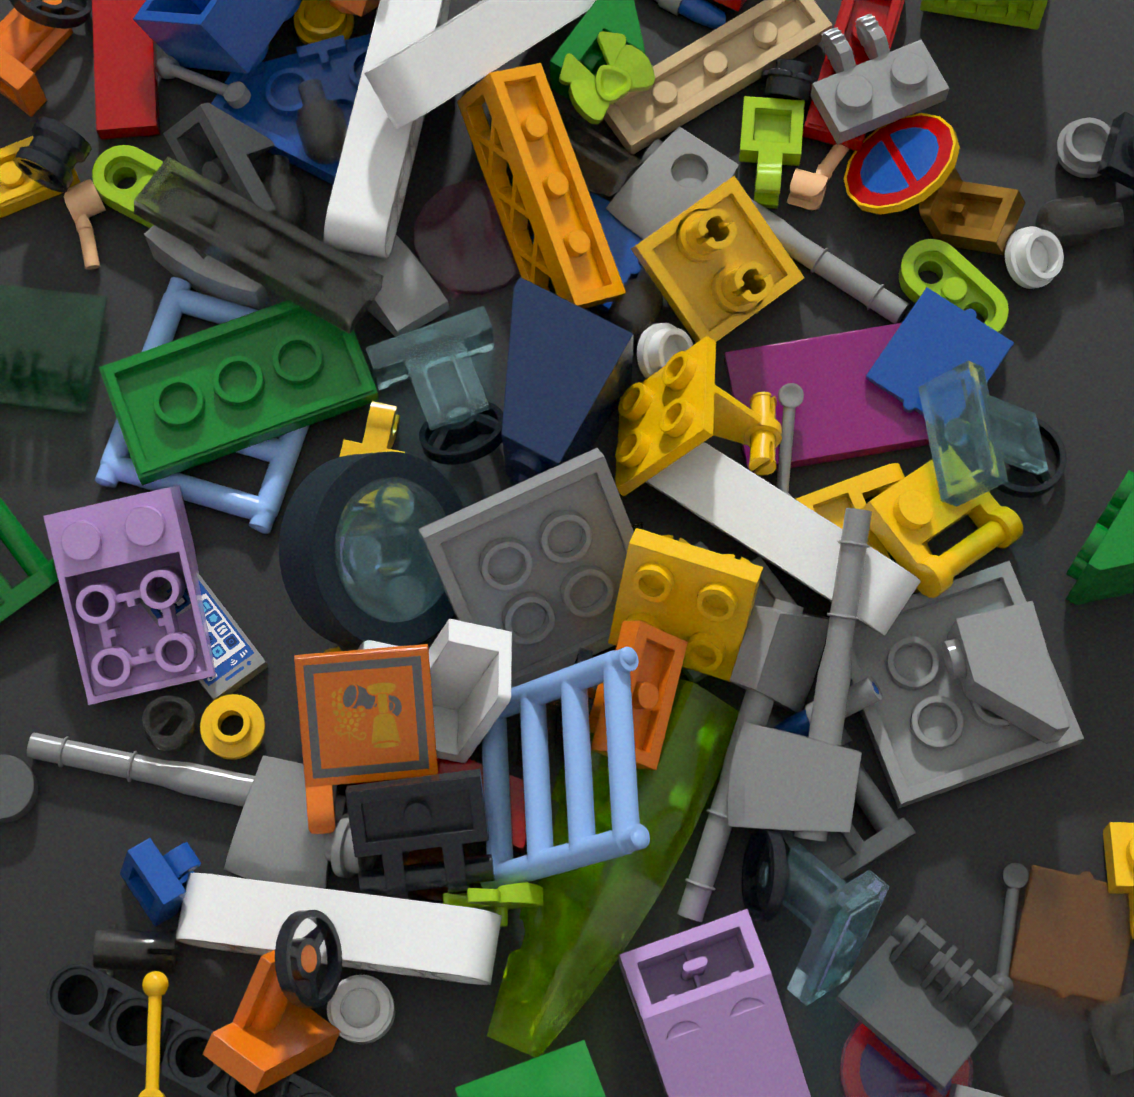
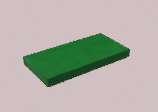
[99,283,379,486]

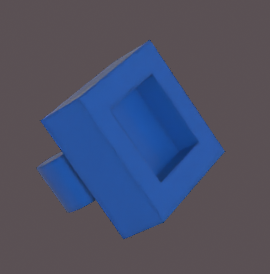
[120,838,201,927]

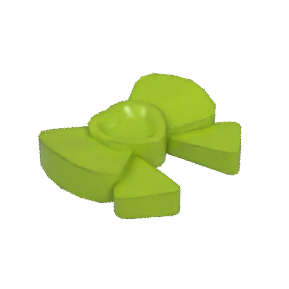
[559,31,655,124]
[443,882,543,927]

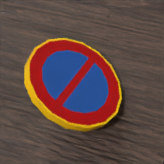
[844,113,960,215]

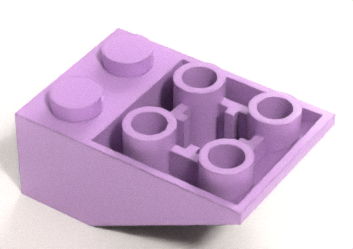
[43,485,216,705]
[619,909,811,1097]

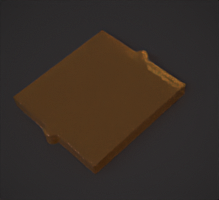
[1009,865,1131,1006]

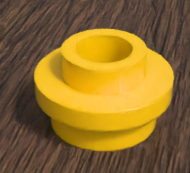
[200,694,266,760]

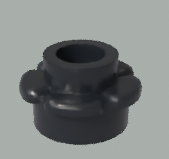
[761,59,818,106]

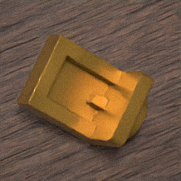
[919,168,1025,255]

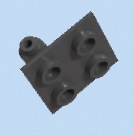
[835,914,1013,1091]

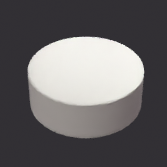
[327,975,396,1044]

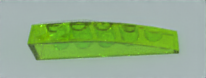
[487,679,739,1058]

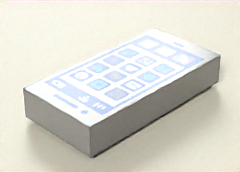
[141,571,268,701]

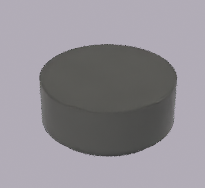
[0,754,39,823]

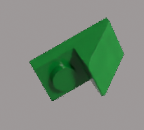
[550,0,645,100]

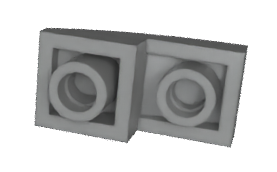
[144,218,271,310]
[323,235,450,340]

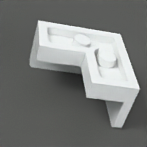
[358,619,512,763]

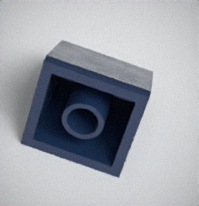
[502,277,633,486]

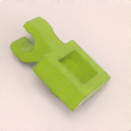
[739,96,805,209]

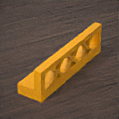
[457,63,626,309]

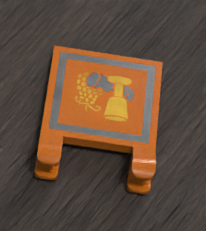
[294,644,438,834]

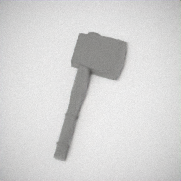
[606,126,910,324]
[727,508,872,841]
[677,599,829,922]
[27,732,348,889]

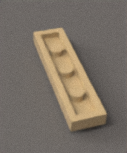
[604,0,832,156]

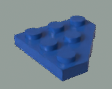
[211,33,372,185]

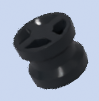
[13,116,92,192]

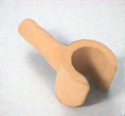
[787,144,849,210]
[64,179,106,270]

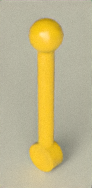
[138,971,169,1097]

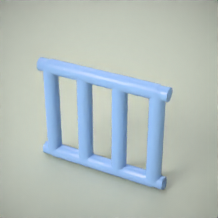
[95,277,310,534]
[480,647,650,889]

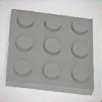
[418,448,634,688]
[850,561,1084,809]

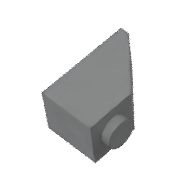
[942,601,1070,744]

